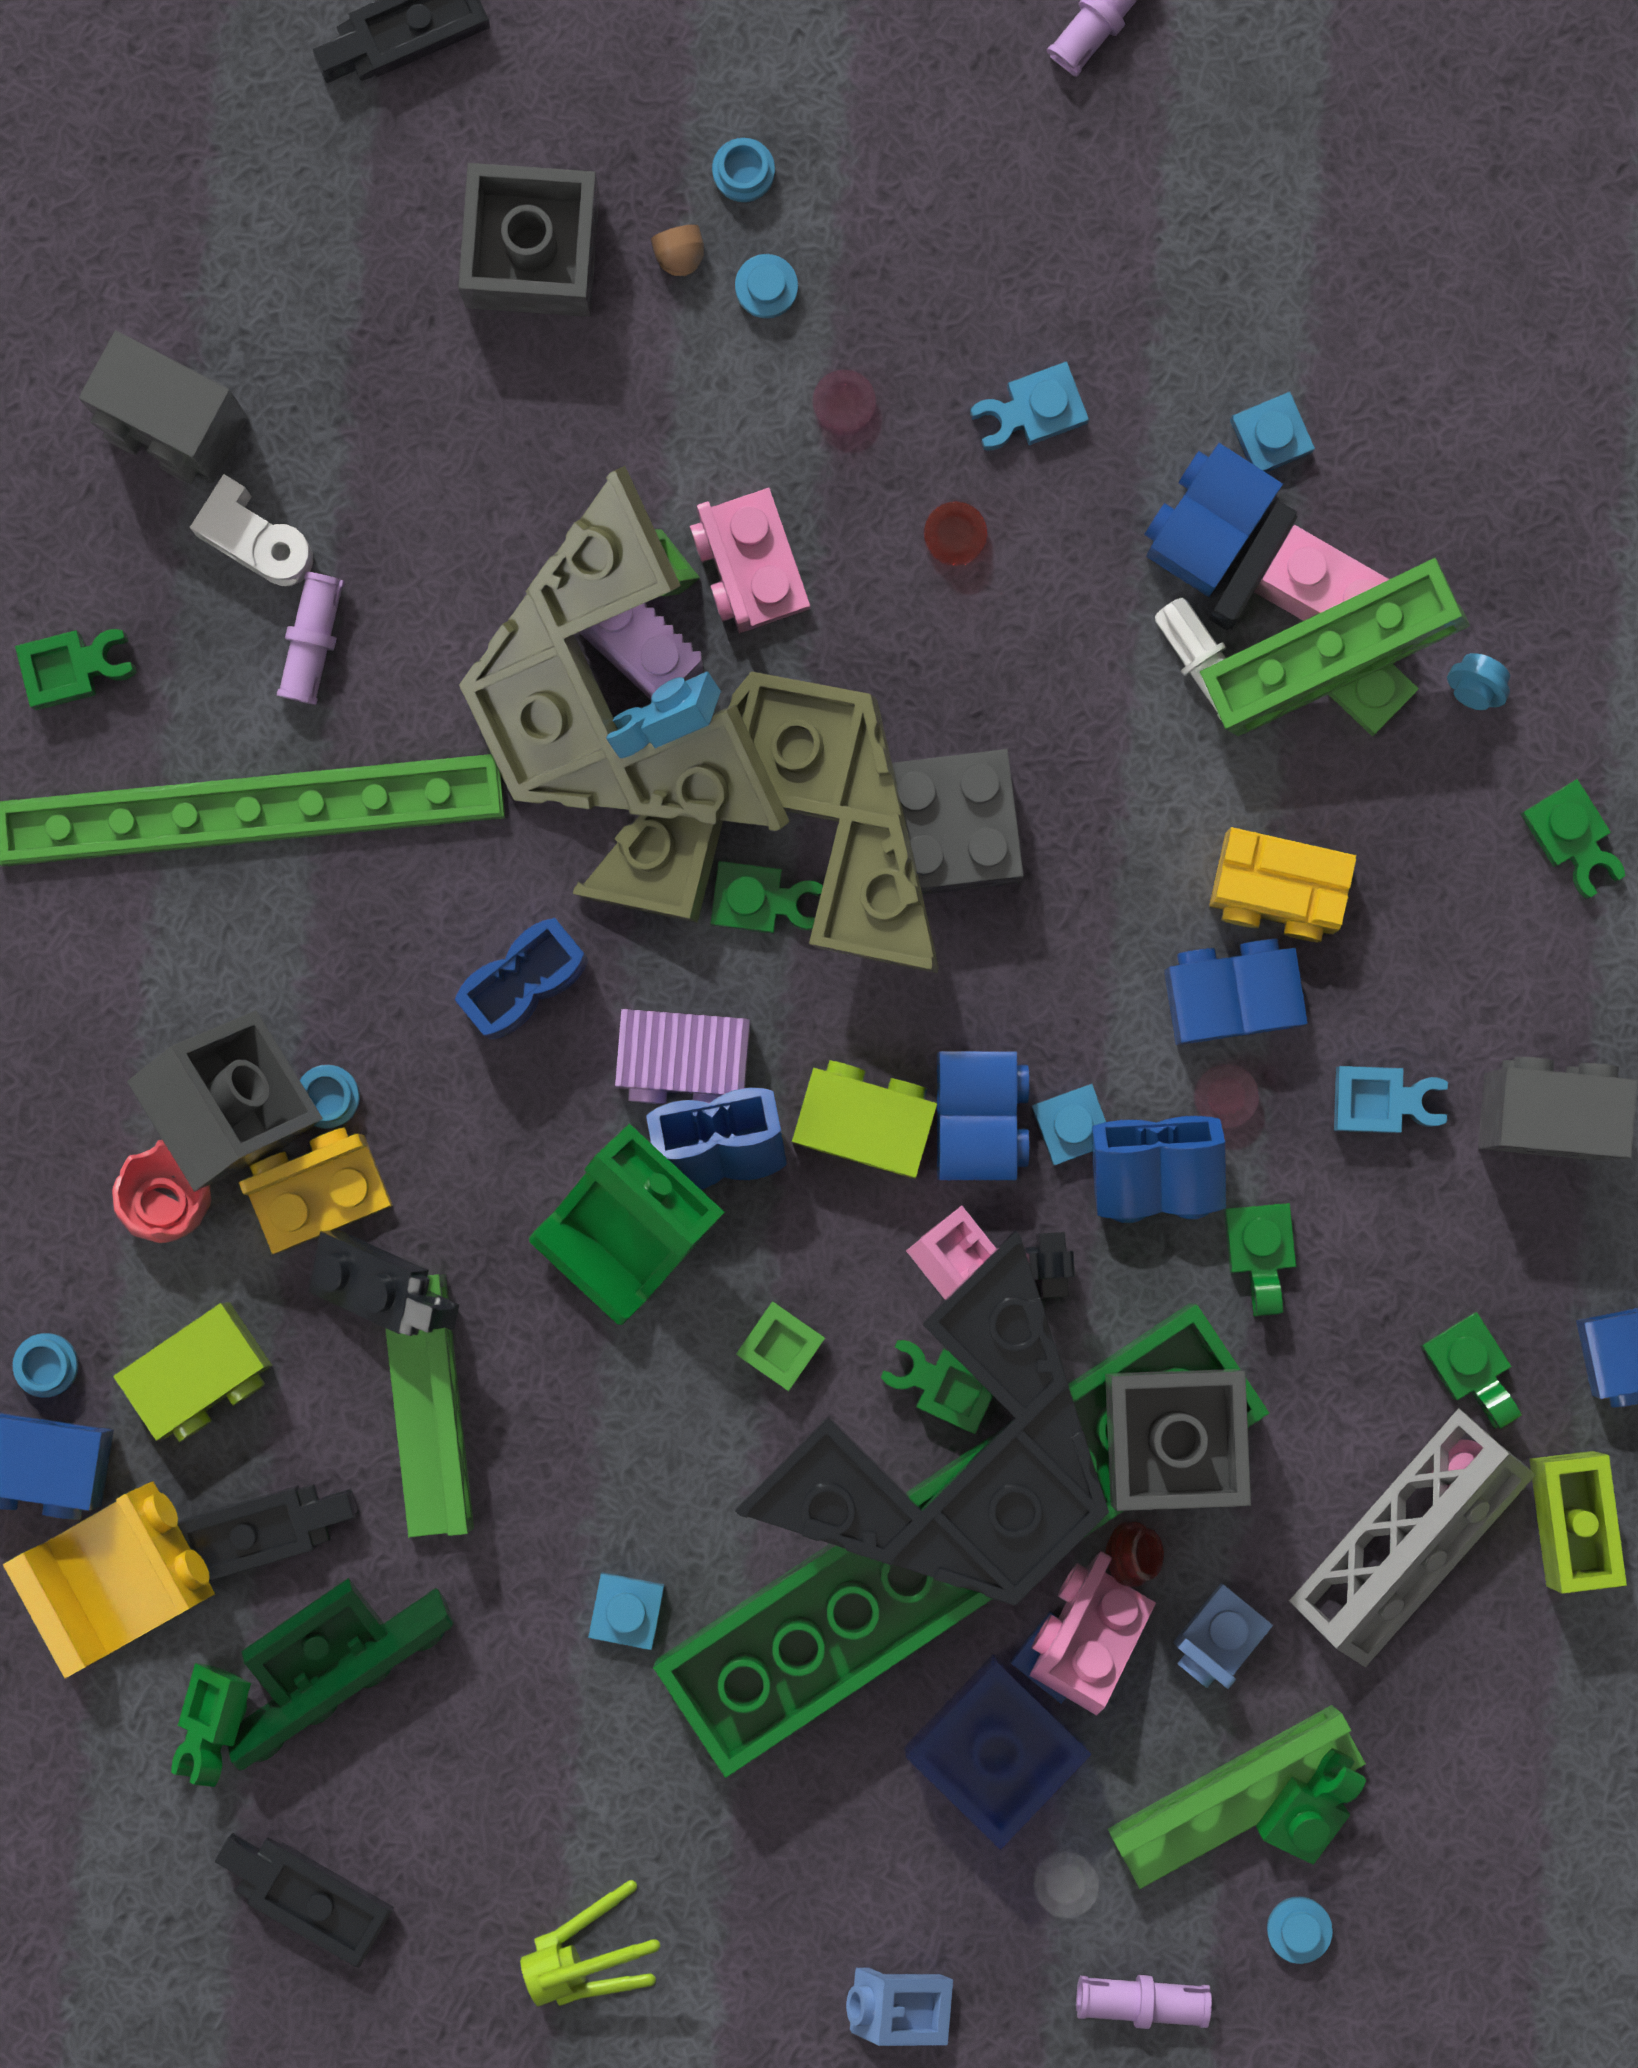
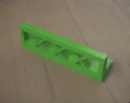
[1200,558,1470,736]
[385,1274,474,1538]
[1108,1705,1366,1889]

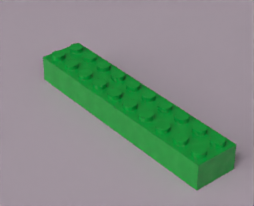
[653,1303,1269,1778]

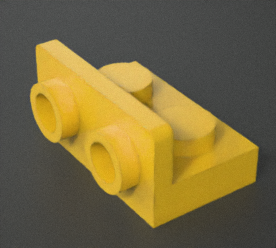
[239,1127,393,1254]

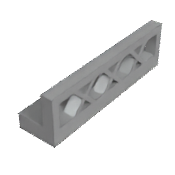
[1289,1408,1535,1667]

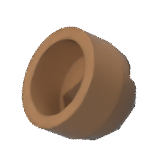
[651,225,704,276]

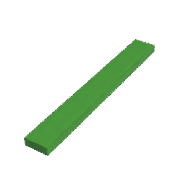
[0,754,505,867]

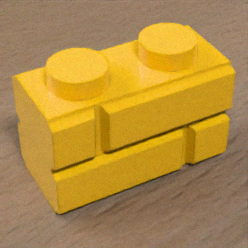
[1209,827,1356,942]

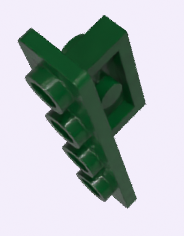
[227,1578,454,1771]

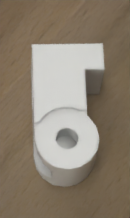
[190,474,313,586]

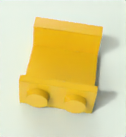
[3,1481,215,1678]

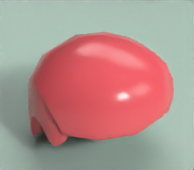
[112,1140,211,1243]

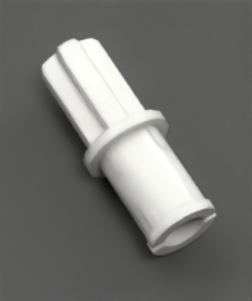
[1155,597,1226,720]

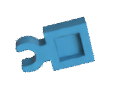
[970,361,1089,451]
[606,671,721,758]
[1334,1066,1448,1133]

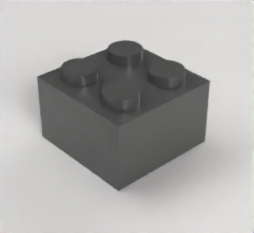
[458,163,600,317]
[79,330,249,484]
[892,749,1024,895]
[127,1010,323,1192]
[1478,1057,1638,1161]
[1105,1369,1251,1511]

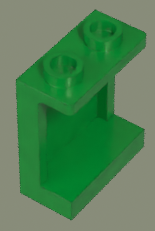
[529,1123,725,1325]

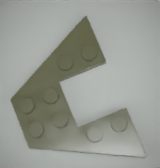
[459,466,790,831]
[573,672,939,974]

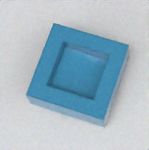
[1230,392,1315,472]
[1031,1084,1106,1166]
[588,1572,664,1650]

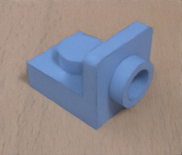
[1173,1583,1273,1689]
[846,1968,953,2046]

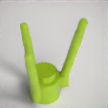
[520,1880,661,2007]

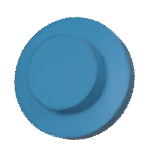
[712,138,775,202]
[735,254,798,318]
[1447,653,1510,710]
[300,1065,360,1129]
[13,1333,79,1397]
[1267,1897,1333,1964]

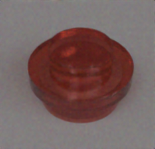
[924,501,987,566]
[1105,1522,1164,1587]

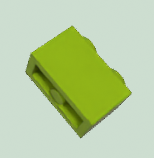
[792,1060,937,1179]
[113,1302,272,1443]
[1529,1451,1627,1594]

